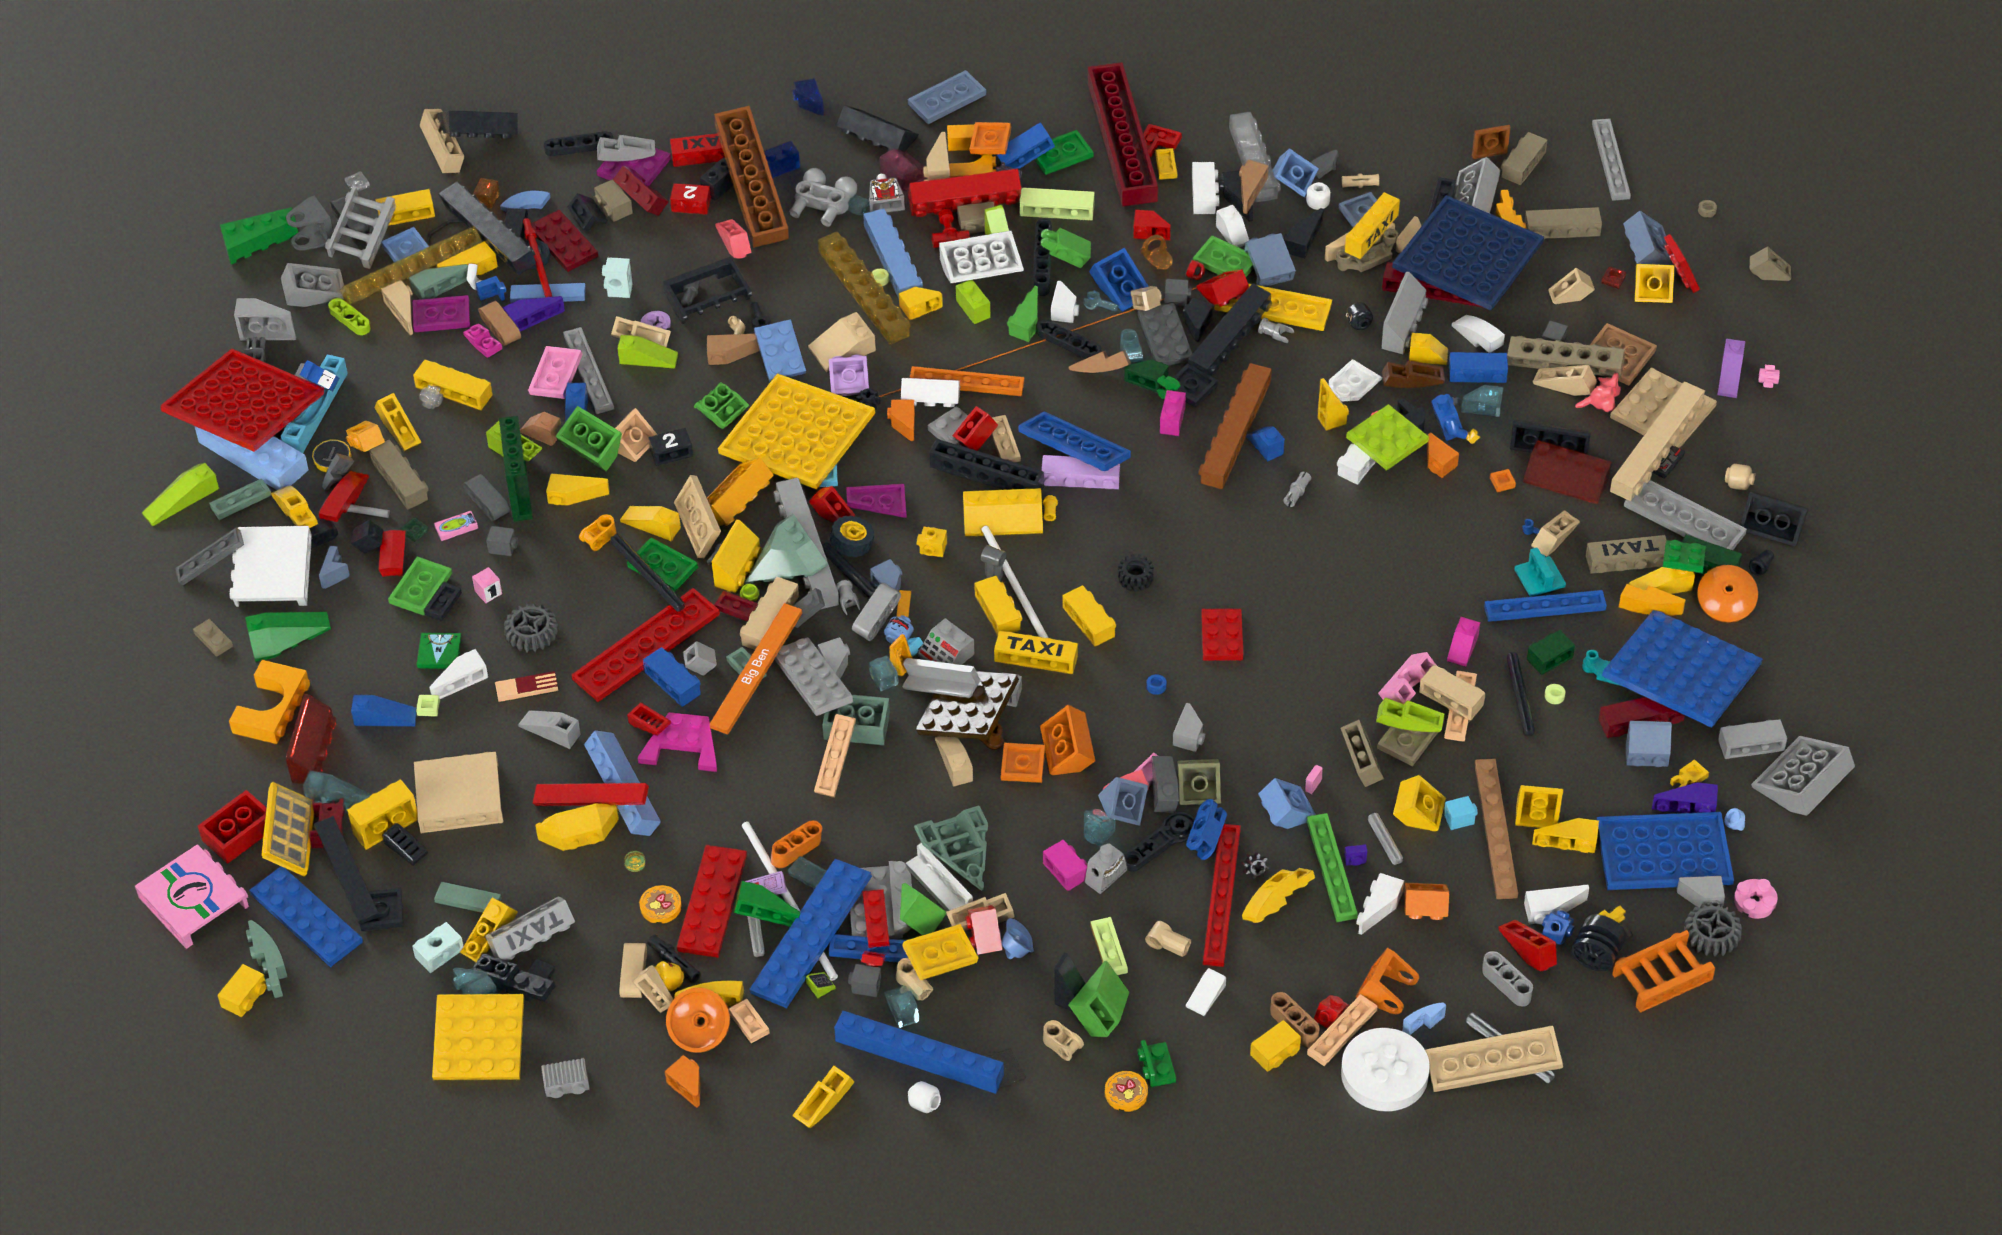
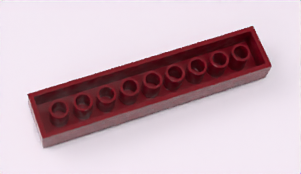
[1088,62,1158,206]

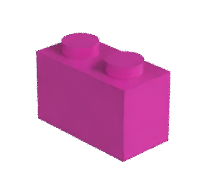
[1160,390,1186,436]
[1043,840,1088,891]

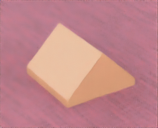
[615,408,657,462]

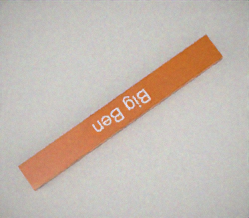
[709,603,802,735]

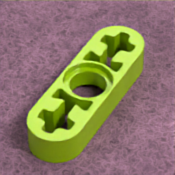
[328,298,371,335]

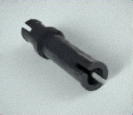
[647,934,701,983]

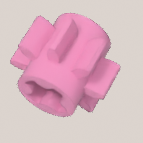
[1758,364,1780,388]

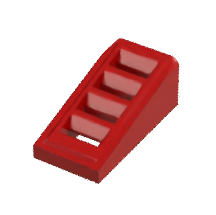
[627,702,671,736]

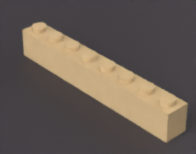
[1610,381,1706,501]

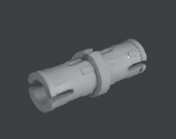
[1283,472,1311,507]

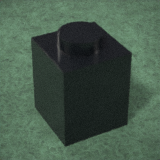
[351,520,384,553]

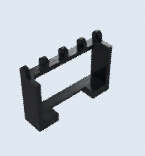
[663,257,753,324]

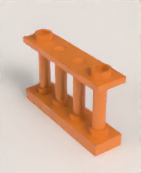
[1612,930,1715,1013]

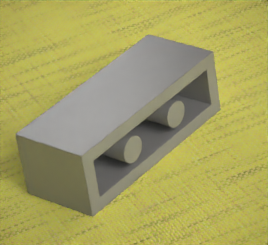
[1718,719,1787,759]

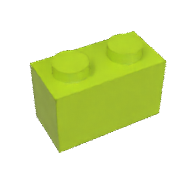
[956,280,990,324]

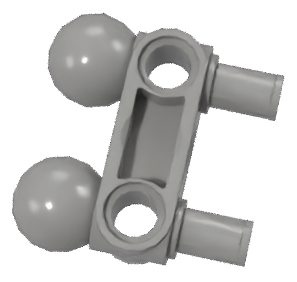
[789,168,857,227]

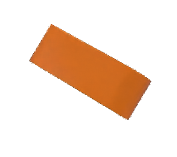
[771,820,822,868]

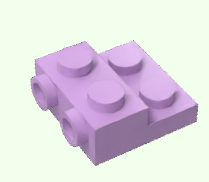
[829,355,869,396]

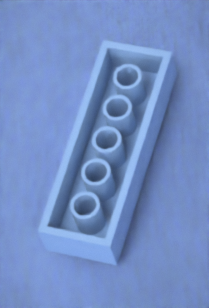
[195,427,309,490]

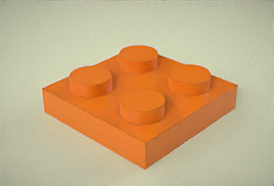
[969,122,1012,154]
[1001,743,1045,783]

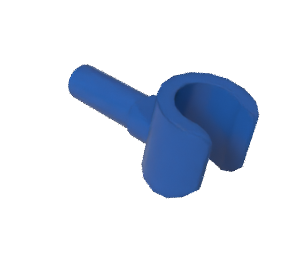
[1522,519,1540,535]

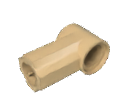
[1145,921,1191,957]
[896,958,933,1001]

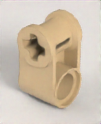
[1043,1020,1084,1061]

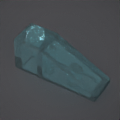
[303,771,371,809]

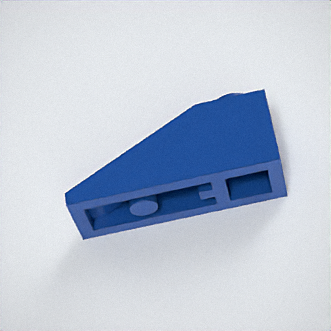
[565,383,588,422]
[351,695,417,726]

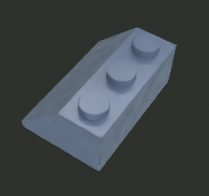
[1623,211,1673,265]

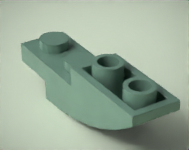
[246,920,287,998]

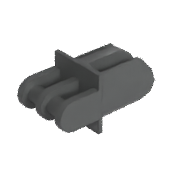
[244,337,266,362]

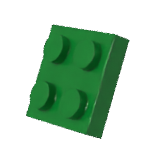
[1663,540,1706,573]

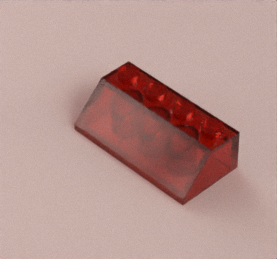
[1523,440,1612,504]
[286,694,336,785]

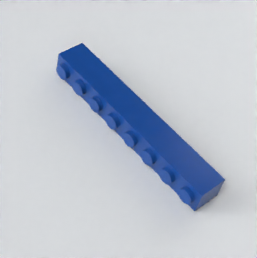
[834,1011,1004,1094]

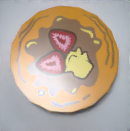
[639,885,682,923]
[1105,1071,1148,1112]

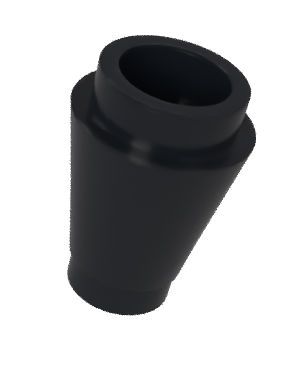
[1749,550,1774,576]

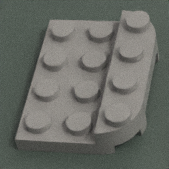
[850,861,912,939]

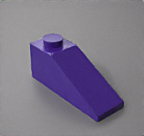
[503,296,565,332]

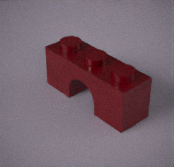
[613,166,669,216]

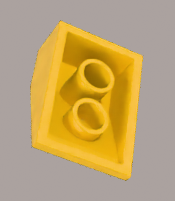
[1515,785,1563,828]

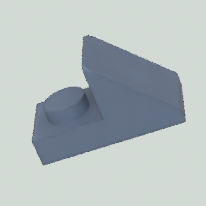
[319,546,350,589]

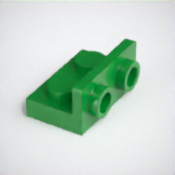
[1137,1040,1176,1087]

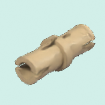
[1342,174,1379,188]

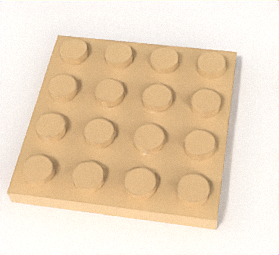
[1610,368,1717,448]

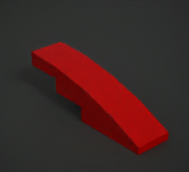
[318,471,369,522]

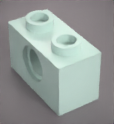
[602,258,633,298]
[412,922,463,973]

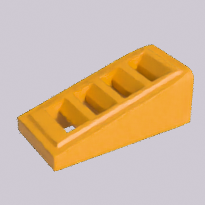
[889,634,912,676]

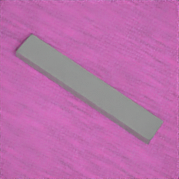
[1592,119,1631,200]
[563,327,614,414]

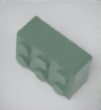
[822,695,890,745]

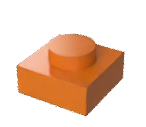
[1490,469,1516,492]

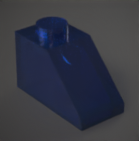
[792,78,824,115]

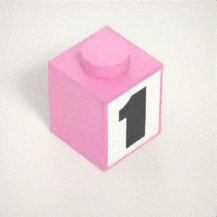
[472,567,502,603]

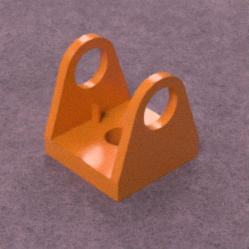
[1356,948,1419,1014]

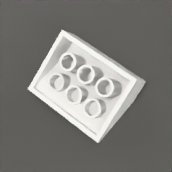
[939,231,1024,283]

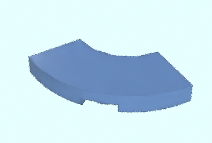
[500,191,551,212]

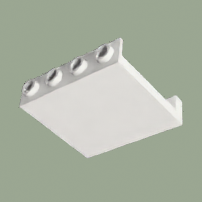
[230,526,312,607]

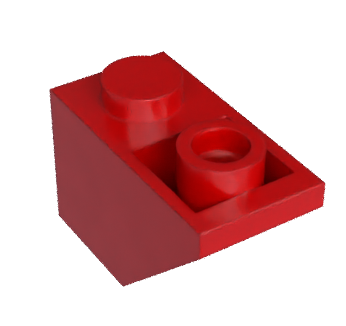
[1133,210,1171,240]

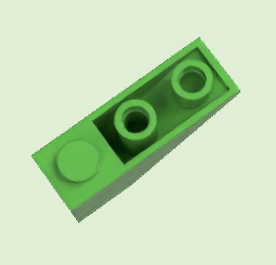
[1007,286,1038,342]

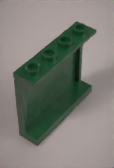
[499,416,533,522]

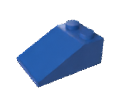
[1089,248,1149,312]

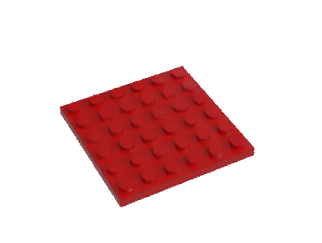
[161,349,324,452]

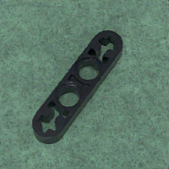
[544,131,614,156]
[1037,320,1101,359]

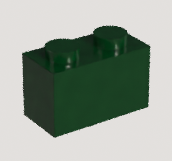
[1527,630,1575,675]

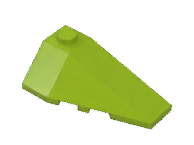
[142,463,219,526]

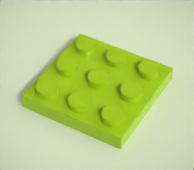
[1346,404,1429,470]

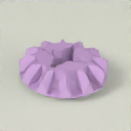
[641,311,671,330]

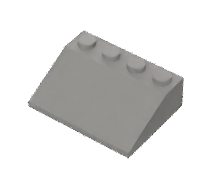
[1751,736,1855,816]

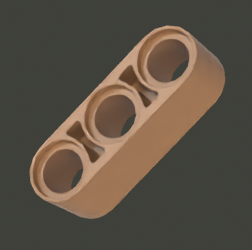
[478,301,521,346]
[1270,992,1320,1048]

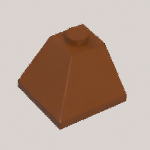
[1472,125,1510,159]

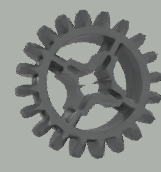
[504,603,558,653]
[1684,902,1742,957]

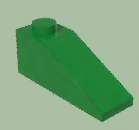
[734,881,800,927]

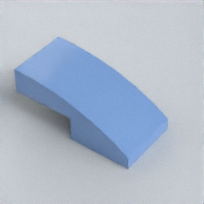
[1402,1002,1446,1035]

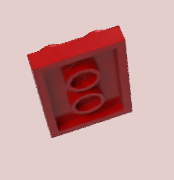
[1664,234,1700,293]
[1201,609,1243,661]

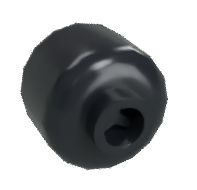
[1346,302,1373,330]

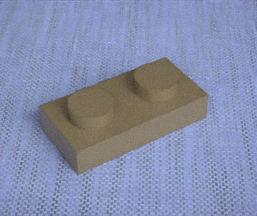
[193,619,233,657]

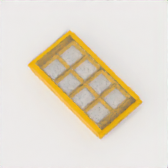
[262,782,314,876]

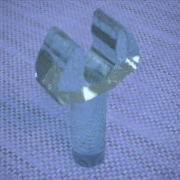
[1084,291,1118,312]

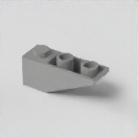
[518,710,581,749]

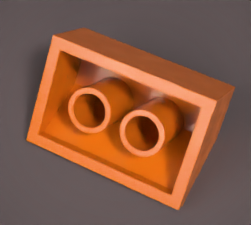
[1040,705,1095,775]

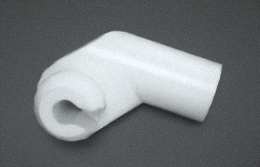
[467,264,482,290]

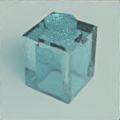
[869,655,898,692]

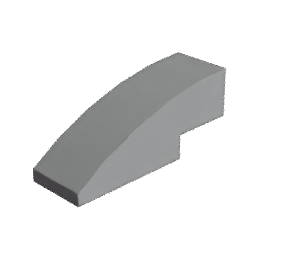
[597,135,655,161]

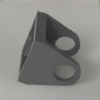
[286,195,333,250]

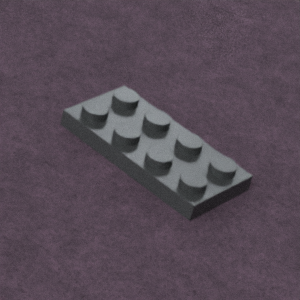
[1138,303,1192,366]

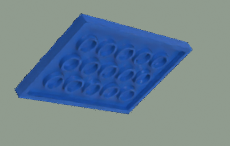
[1596,812,1734,890]

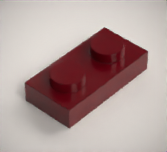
[714,591,758,622]

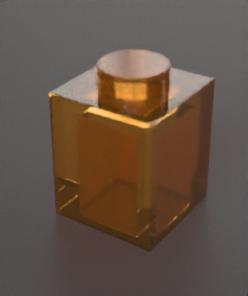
[473,178,500,209]

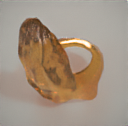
[1140,235,1173,270]

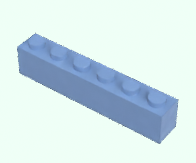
[864,208,923,299]
[584,730,661,836]

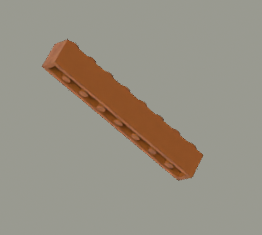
[1198,363,1272,489]

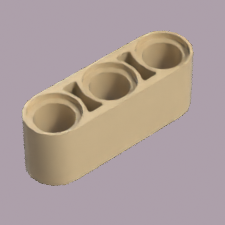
[620,943,647,998]

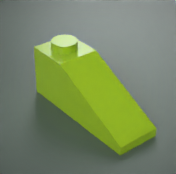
[617,335,678,368]

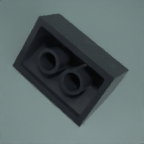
[1740,492,1809,547]

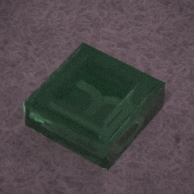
[400,517,429,542]

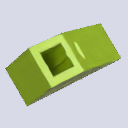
[486,421,542,461]

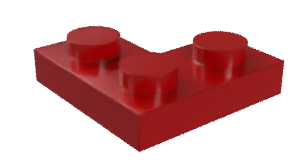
[1135,124,1182,158]

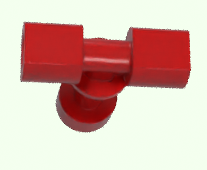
[932,209,970,248]

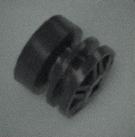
[1571,915,1626,971]

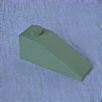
[409,264,468,300]

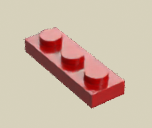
[862,889,890,948]

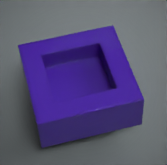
[1344,844,1367,866]

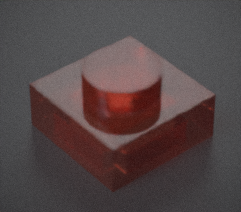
[1601,266,1626,289]

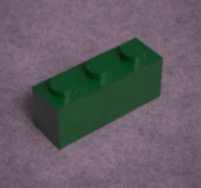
[1682,534,1742,574]

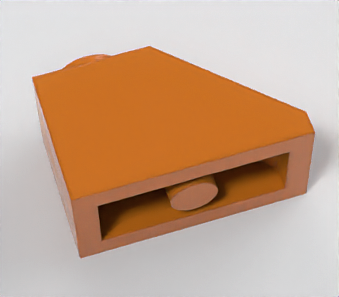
[887,400,915,441]
[1427,433,1459,478]
[665,1055,700,1108]

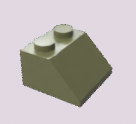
[1177,759,1221,805]

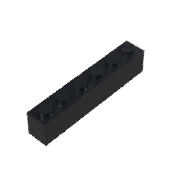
[1189,283,1272,376]

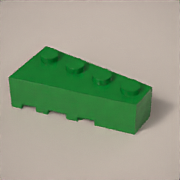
[220,207,298,265]

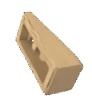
[633,965,673,1013]

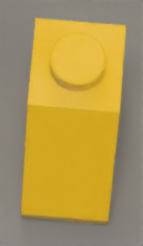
[1409,333,1448,365]

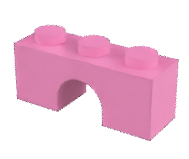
[1378,652,1437,704]

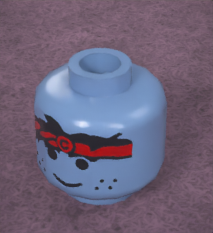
[884,615,914,644]

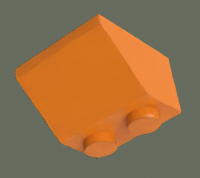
[1404,883,1449,920]

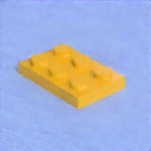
[902,924,979,980]

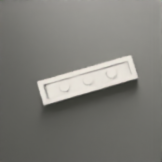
[906,843,973,911]

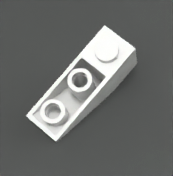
[1356,873,1404,935]

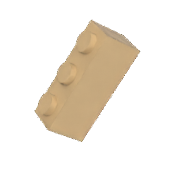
[1419,665,1485,721]

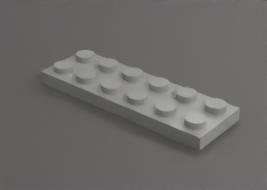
[1624,480,1747,550]
[775,637,853,716]

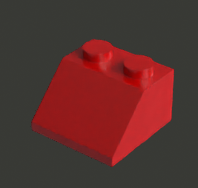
[1196,269,1249,307]

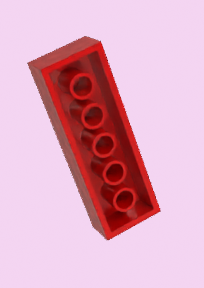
[908,169,1021,217]

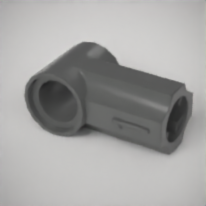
[981,545,1006,581]

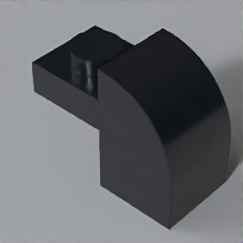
[1397,398,1426,432]

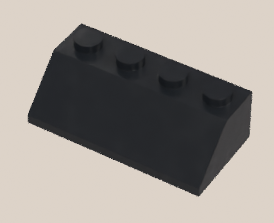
[837,106,919,154]
[437,110,518,139]
[1510,420,1591,462]

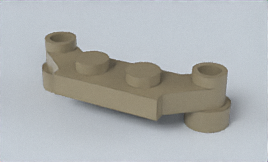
[1336,229,1398,272]

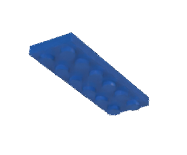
[1019,412,1131,471]
[249,866,363,967]

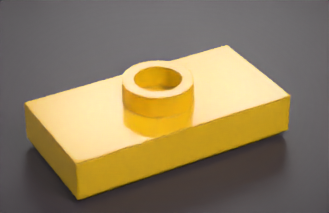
[1155,148,1177,180]

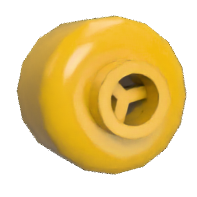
[655,961,684,991]

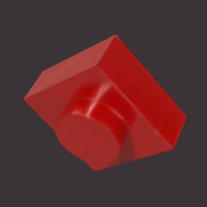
[861,951,886,967]

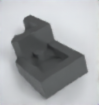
[1310,150,1339,179]
[322,453,354,490]

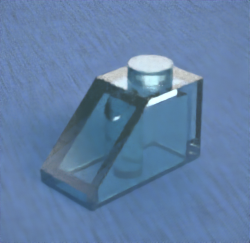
[1461,385,1503,417]
[884,986,919,1028]

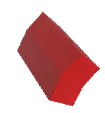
[379,530,406,577]

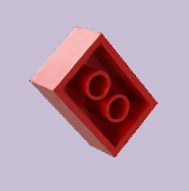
[198,790,276,864]

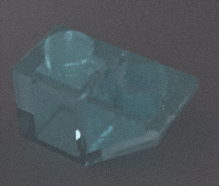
[1084,809,1115,847]
[452,967,498,995]

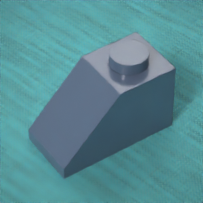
[870,559,902,592]

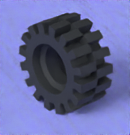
[1118,554,1154,591]

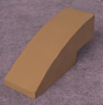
[1069,350,1131,373]

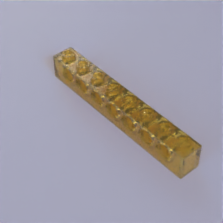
[340,226,482,305]
[818,232,911,345]

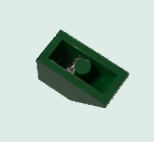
[1124,359,1169,393]

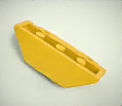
[535,803,619,851]

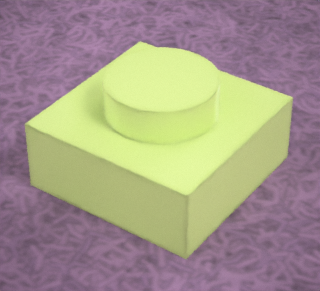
[416,695,440,716]

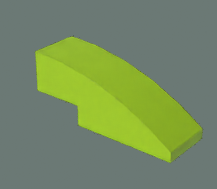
[1376,698,1444,732]

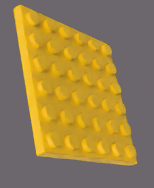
[718,374,875,489]

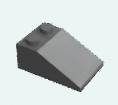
[281,263,347,307]
[234,298,296,341]

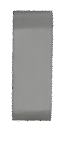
[852,583,901,641]
[1482,951,1533,1007]

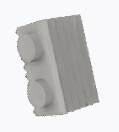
[541,1058,590,1098]

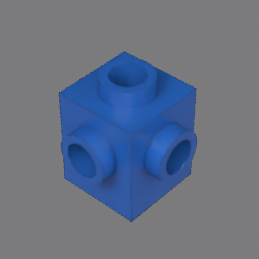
[1542,910,1575,945]

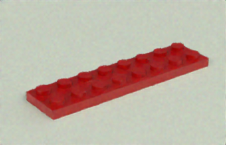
[572,588,720,702]

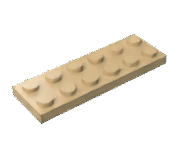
[1425,1026,1563,1092]

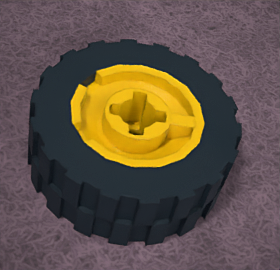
[829,516,875,557]

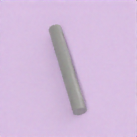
[347,505,390,518]

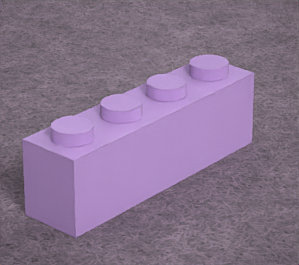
[1042,455,1120,489]

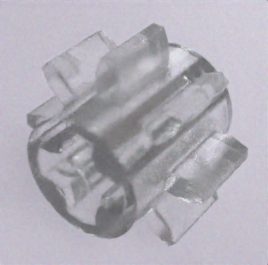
[419,385,443,409]

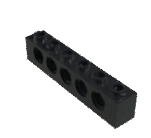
[929,439,1044,492]

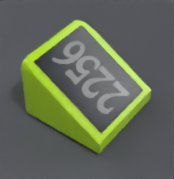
[806,972,836,998]

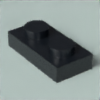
[424,582,462,621]

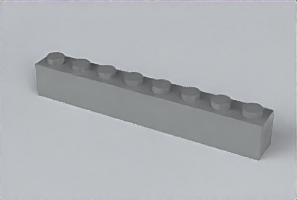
[774,478,839,609]

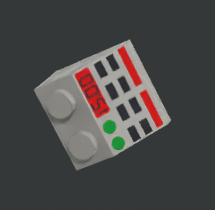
[918,618,974,665]

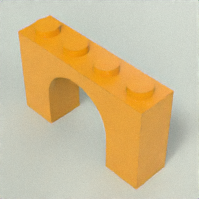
[947,124,996,178]
[229,660,310,744]

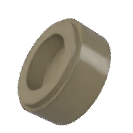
[1698,200,1717,218]

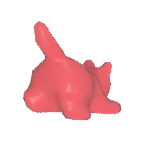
[1575,373,1621,412]

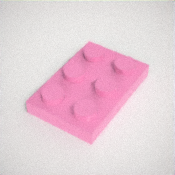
[528,346,583,399]

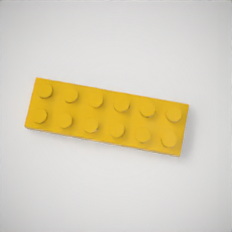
[1214,284,1332,331]

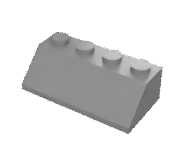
[1453,157,1501,213]
[1381,272,1428,354]

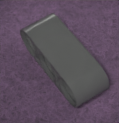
[330,196,369,239]
[463,474,510,521]

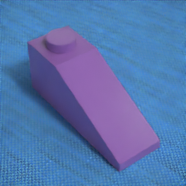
[1717,339,1745,398]

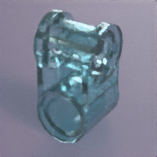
[1120,329,1143,362]

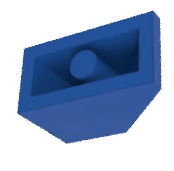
[1247,427,1285,462]

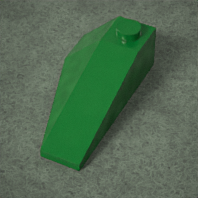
[245,612,331,662]

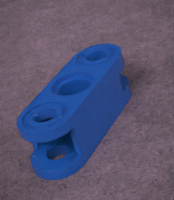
[1186,799,1227,860]

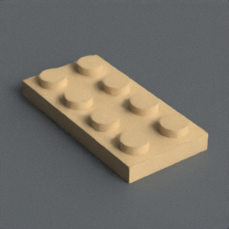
[674,475,721,558]

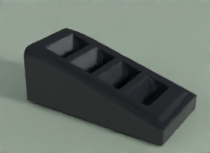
[383,823,428,865]

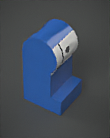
[299,360,340,392]

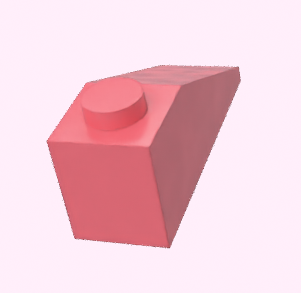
[715,219,751,259]

